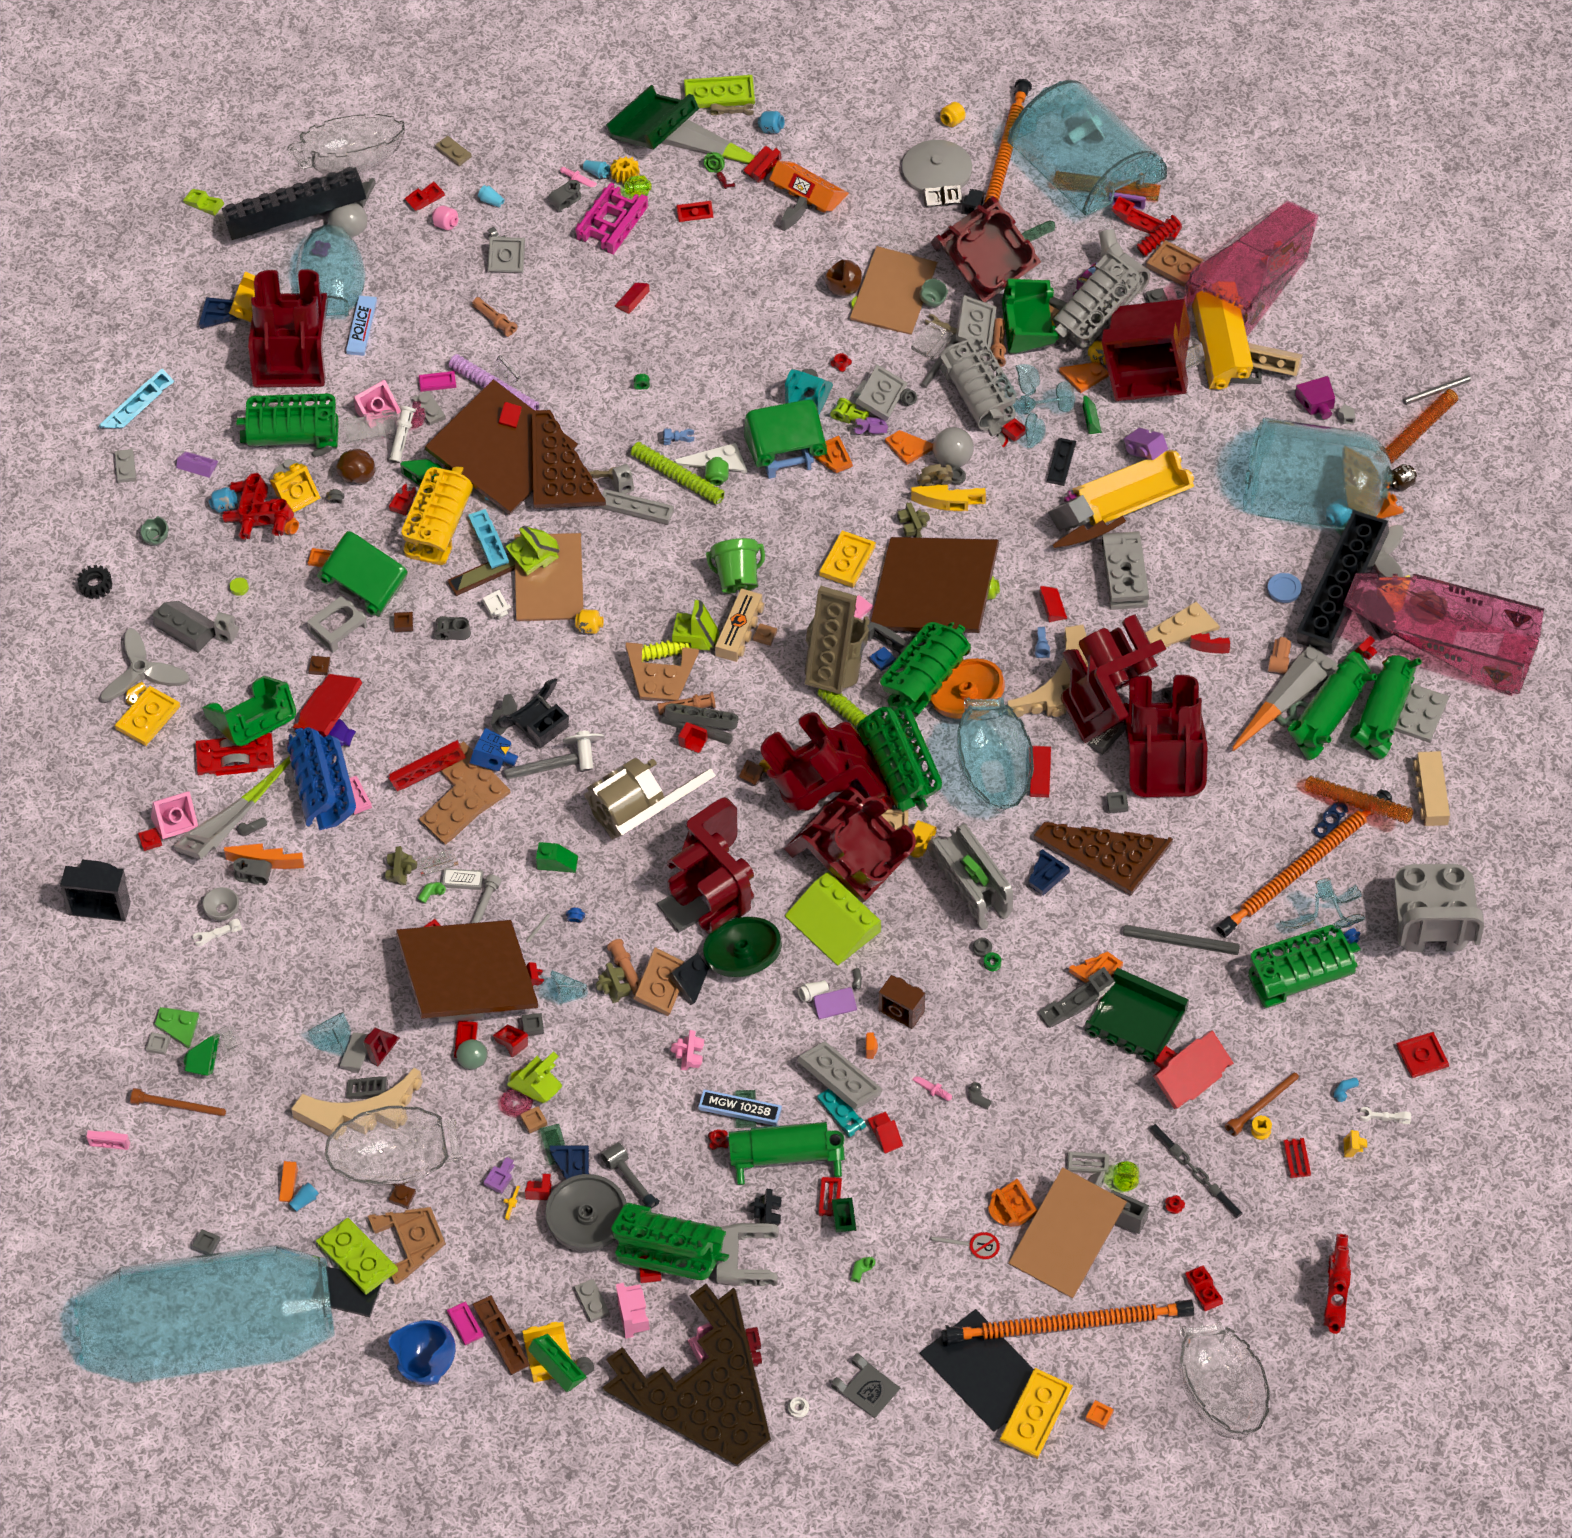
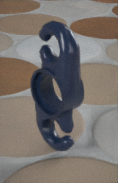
[1313,802,1349,838]

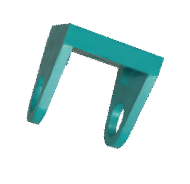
[785,369,833,415]

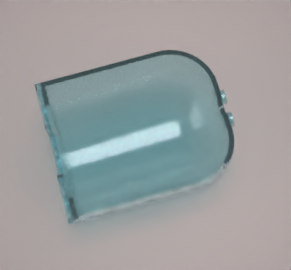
[1243,417,1393,529]

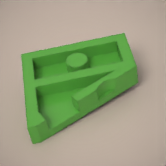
[960,855,990,886]
[155,1007,199,1048]

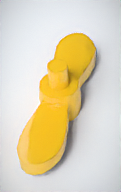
[504,1185,520,1220]

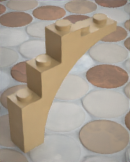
[1007,624,1088,717]
[291,1068,423,1139]

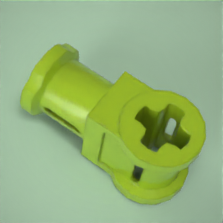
[830,398,869,426]

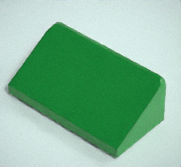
[1082,395,1102,434]

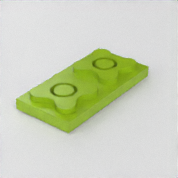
[684,75,755,108]
[316,1218,398,1295]

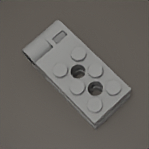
[1102,531,1149,610]

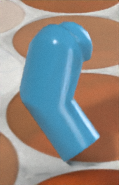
[1334,1077,1359,1102]

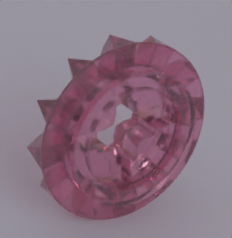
[501,1088,533,1118]

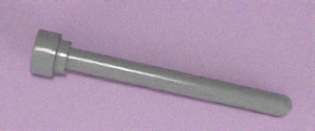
[471,874,501,923]

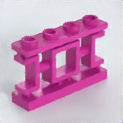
[575,182,648,255]

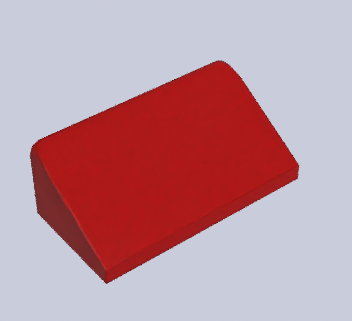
[676,201,714,222]
[615,283,650,314]
[1039,586,1067,623]

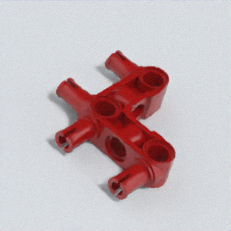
[223,473,294,540]
[1323,1234,1351,1334]

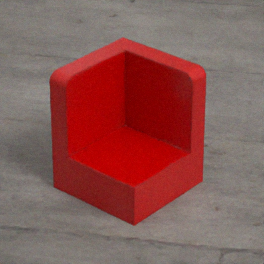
[678,722,708,753]
[525,1174,552,1200]

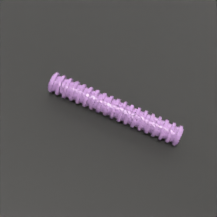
[449,354,539,410]

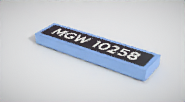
[699,1090,782,1126]

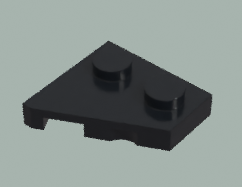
[668,953,709,1005]

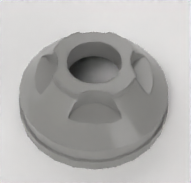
[203,887,239,921]

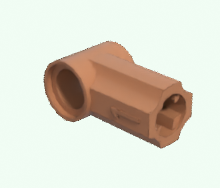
[1268,637,1291,674]

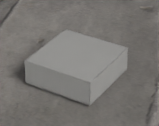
[146,1032,171,1055]

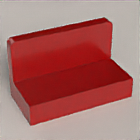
[744,146,782,183]

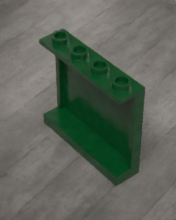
[606,85,699,150]
[1085,967,1189,1062]

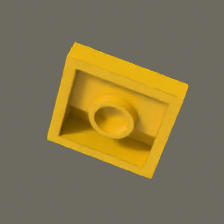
[270,463,320,512]

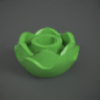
[704,152,725,173]

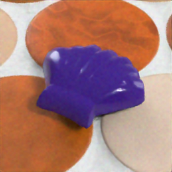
[328,719,356,747]

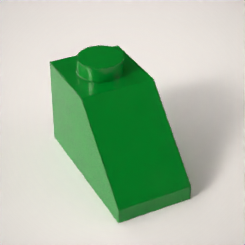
[400,459,442,491]
[536,842,578,873]
[184,1033,220,1076]

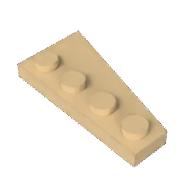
[1146,602,1220,647]

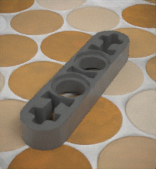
[664,703,739,730]

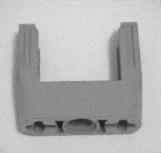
[717,1223,779,1286]

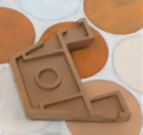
[625,642,699,702]
[368,1207,446,1285]

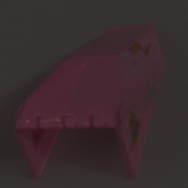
[1184,200,1319,337]
[1344,573,1544,696]

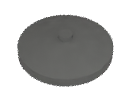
[546,1174,627,1251]

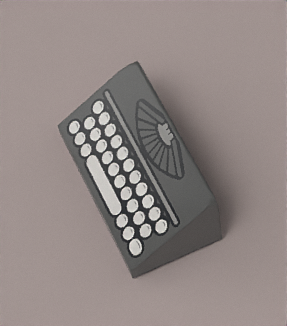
[1087,722,1126,755]

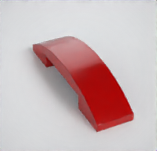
[1112,196,1182,240]

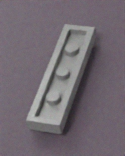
[599,489,674,524]

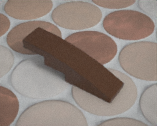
[1052,515,1127,548]
[472,1295,530,1375]

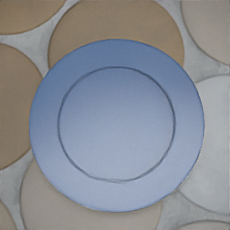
[1267,573,1302,603]

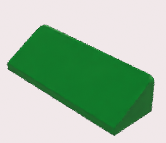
[528,1334,587,1392]

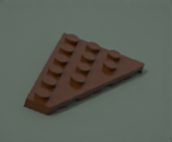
[532,410,606,509]
[1034,822,1173,895]

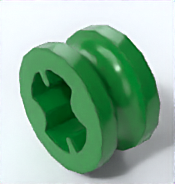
[634,374,650,390]
[984,952,1002,972]

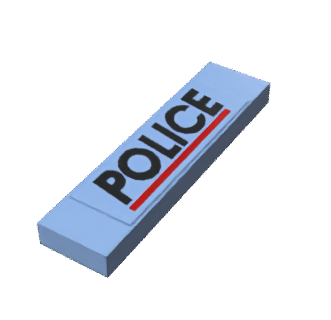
[346,295,377,356]

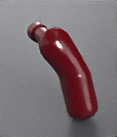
[716,171,735,189]

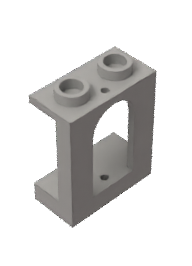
[307,596,367,653]

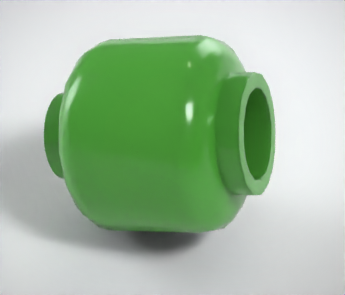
[705,457,729,486]

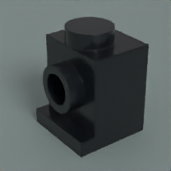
[961,189,984,215]

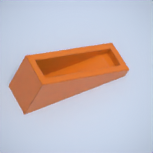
[279,1161,298,1202]

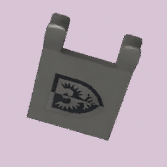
[831,1353,901,1418]

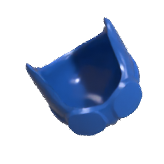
[388,1320,456,1386]

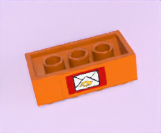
[769,161,849,213]

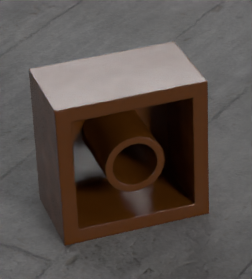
[878,975,925,1029]

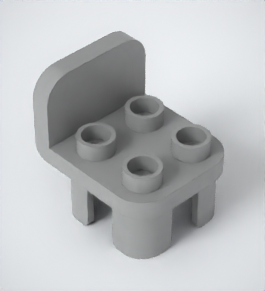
[1394,864,1484,952]

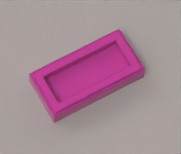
[419,371,457,392]
[447,1301,484,1345]

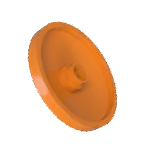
[931,658,1005,719]

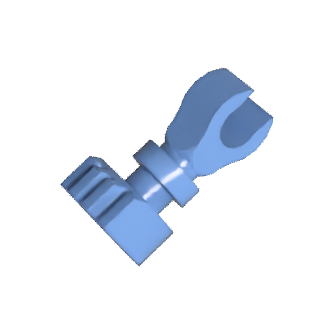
[663,428,695,445]
[1035,626,1050,658]

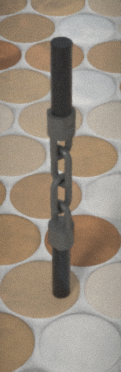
[1150,1124,1243,1218]

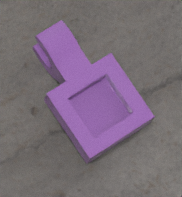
[853,417,888,434]
[484,1157,515,1194]

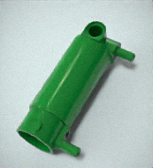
[1350,655,1422,760]
[1287,661,1377,760]
[729,1122,845,1185]

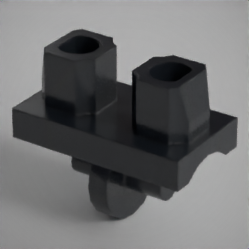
[748,1188,782,1226]

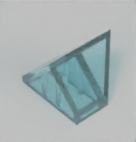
[550,970,588,1005]
[308,1012,351,1057]

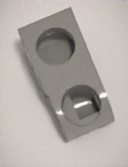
[611,464,634,494]
[214,612,239,644]

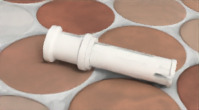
[389,405,416,462]

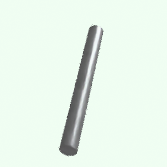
[920,334,958,388]
[1403,375,1471,405]

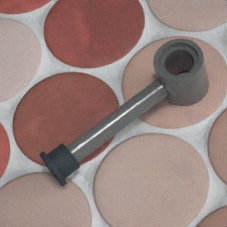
[600,1142,660,1209]

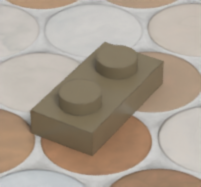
[435,136,472,166]

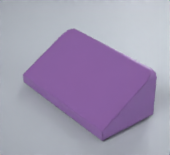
[1110,192,1146,210]
[176,451,218,478]
[814,987,857,1020]

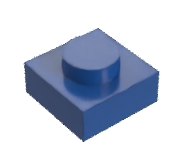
[869,647,896,671]

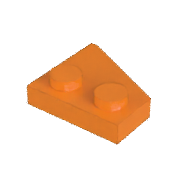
[1059,362,1109,393]
[808,435,853,473]

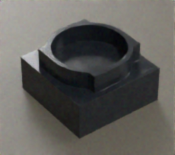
[60,859,131,922]

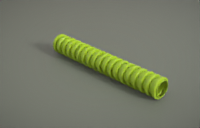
[631,441,725,505]
[817,688,873,728]

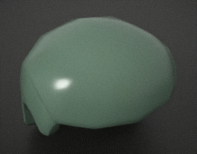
[919,278,948,308]
[140,516,169,545]
[456,1039,488,1070]

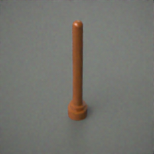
[1225,1072,1299,1137]
[130,1088,226,1116]

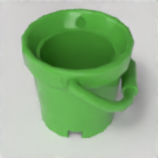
[706,538,765,594]

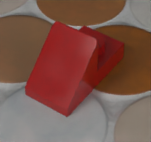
[493,1024,528,1058]
[868,1111,903,1154]

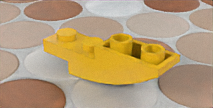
[911,485,986,511]

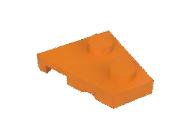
[885,430,933,465]
[1069,951,1123,983]

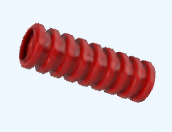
[1136,215,1182,257]

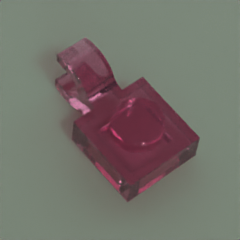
[411,401,426,428]

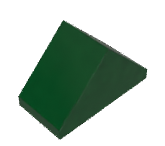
[832,1197,857,1233]

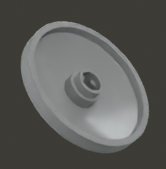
[902,140,972,193]

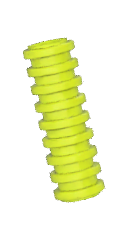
[642,640,690,662]

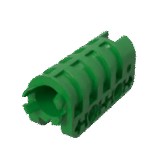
[880,622,971,718]

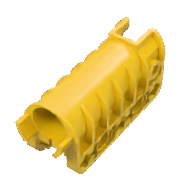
[401,467,473,565]

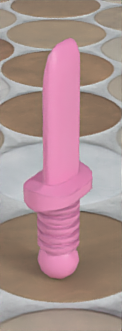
[560,167,597,187]
[912,1076,952,1101]

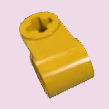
[910,820,937,858]

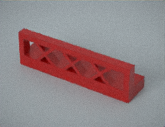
[389,740,466,791]

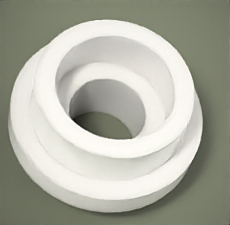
[788,1397,809,1418]

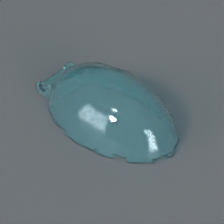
[295,223,366,316]
[956,697,1034,813]

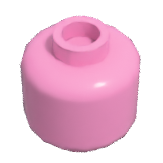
[432,205,459,231]

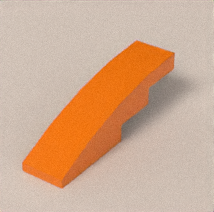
[224,843,304,869]

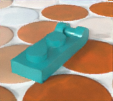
[817,1089,866,1138]

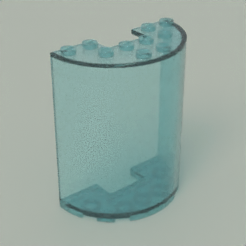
[1007,80,1167,216]

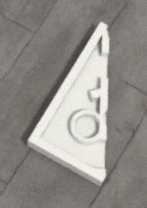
[675,443,747,473]

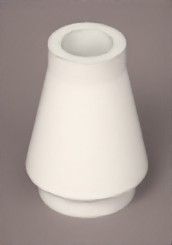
[798,980,829,1002]

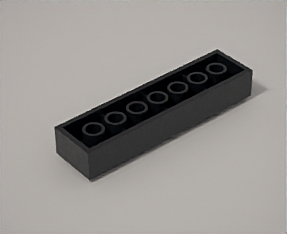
[222,167,367,240]
[1296,510,1389,655]

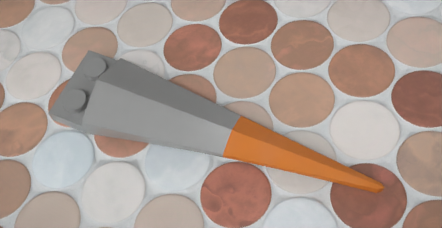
[1232,645,1338,751]

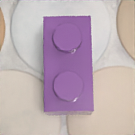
[1124,428,1168,460]

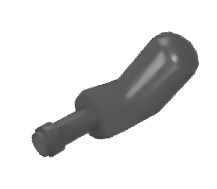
[312,439,333,457]
[852,968,862,989]

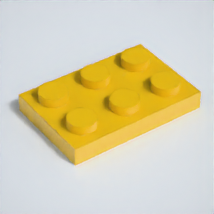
[819,530,876,588]
[115,686,181,746]

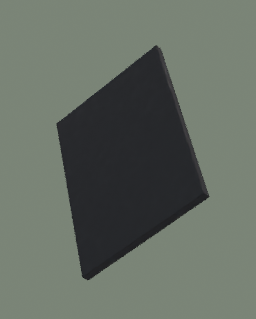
[919,1309,1034,1432]

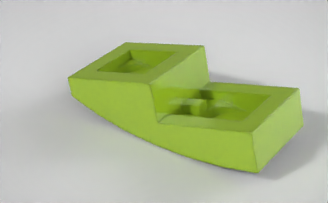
[183,189,224,216]

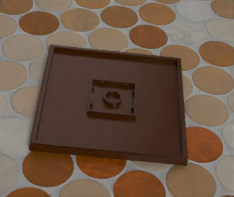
[424,379,578,515]
[871,537,999,633]
[396,920,538,1019]

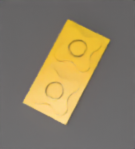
[999,1368,1073,1459]

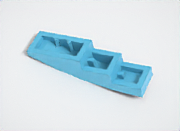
[468,509,509,569]

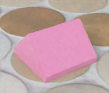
[353,380,401,429]
[151,791,198,839]

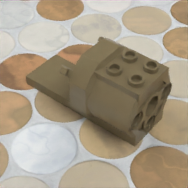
[804,586,870,695]
[583,757,715,840]

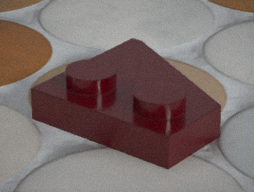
[364,1027,400,1067]

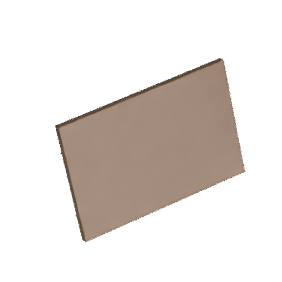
[850,246,938,335]
[514,533,584,621]
[1009,1167,1127,1298]

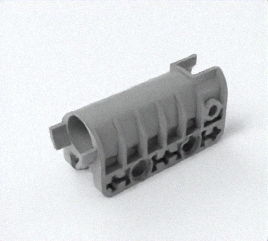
[1052,251,1140,349]
[939,337,1017,437]
[927,823,1013,929]

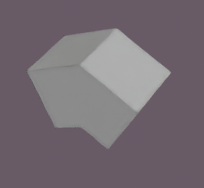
[1338,404,1356,424]

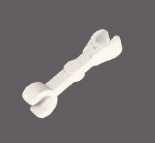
[193,919,242,947]
[1360,1107,1411,1124]

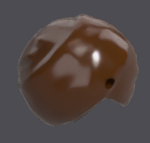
[825,259,862,296]
[335,449,376,484]

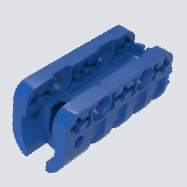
[287,727,356,830]

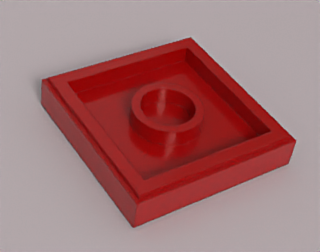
[1396,1032,1449,1078]

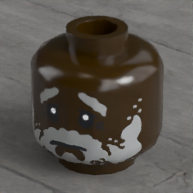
[1389,464,1417,491]

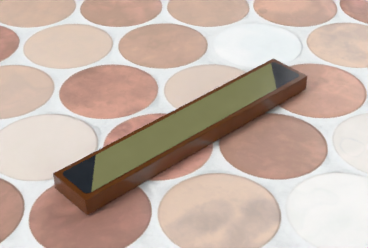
[447,553,515,596]

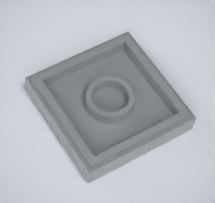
[488,237,525,273]

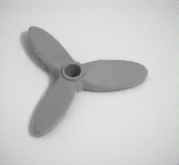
[1325,525,1404,584]
[101,628,190,702]

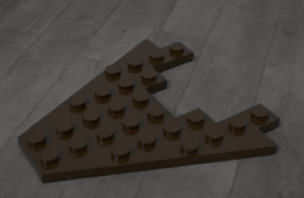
[602,1284,772,1466]

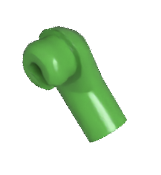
[417,882,446,903]
[850,1257,875,1283]

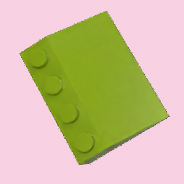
[785,872,881,966]

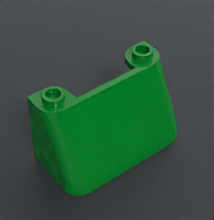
[1002,279,1060,354]
[744,400,827,467]
[317,531,408,617]
[202,675,296,746]

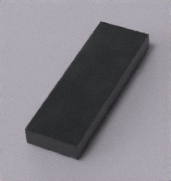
[1047,438,1076,486]

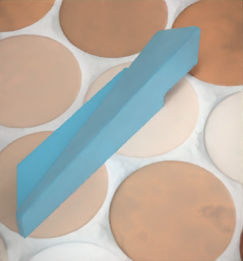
[98,369,175,429]

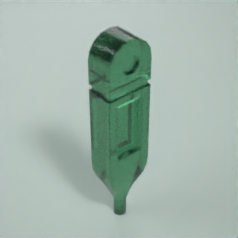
[1022,220,1055,242]

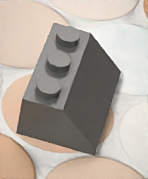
[152,601,216,653]

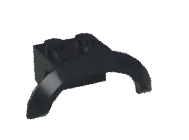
[499,678,569,749]

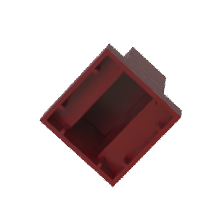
[1101,299,1191,401]

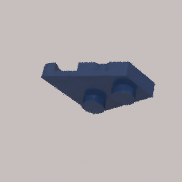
[199,297,238,329]
[1028,849,1070,896]
[550,1145,589,1180]

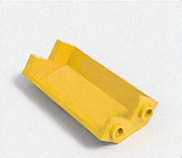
[1192,282,1253,390]
[1072,450,1194,525]

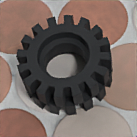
[77,565,113,599]

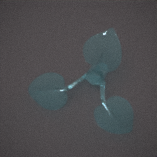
[1014,364,1076,448]
[1280,878,1365,929]

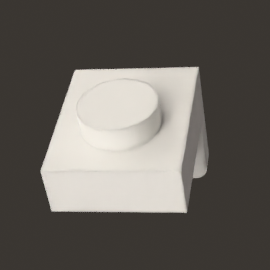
[482,590,511,619]

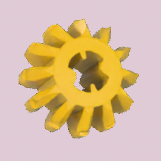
[610,156,640,185]

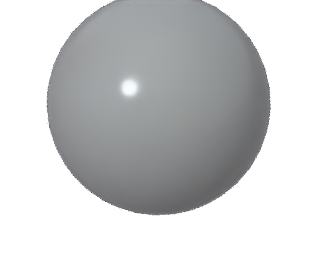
[328,202,367,238]
[933,427,974,468]

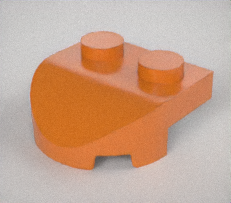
[988,1179,1038,1227]

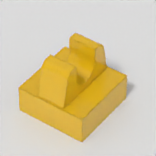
[1343,1130,1367,1157]

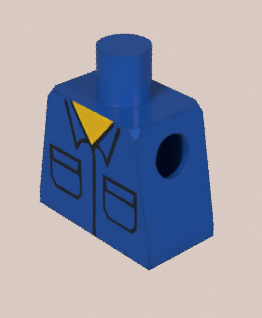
[470,728,519,771]

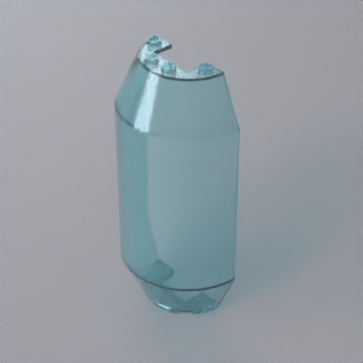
[74,1245,335,1383]

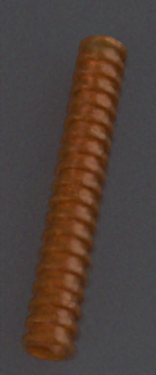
[1381,389,1459,464]
[1304,775,1413,824]

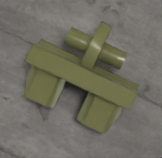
[897,502,930,538]
[385,846,418,885]
[595,963,631,1003]

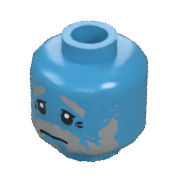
[209,487,238,513]

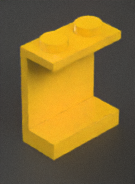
[229,271,255,322]
[522,1322,572,1383]

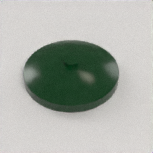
[703,917,782,977]

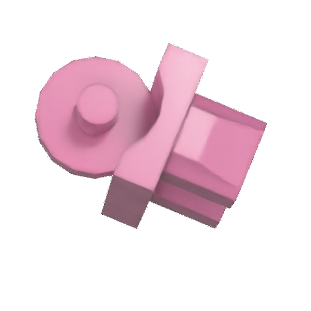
[671,1030,704,1070]

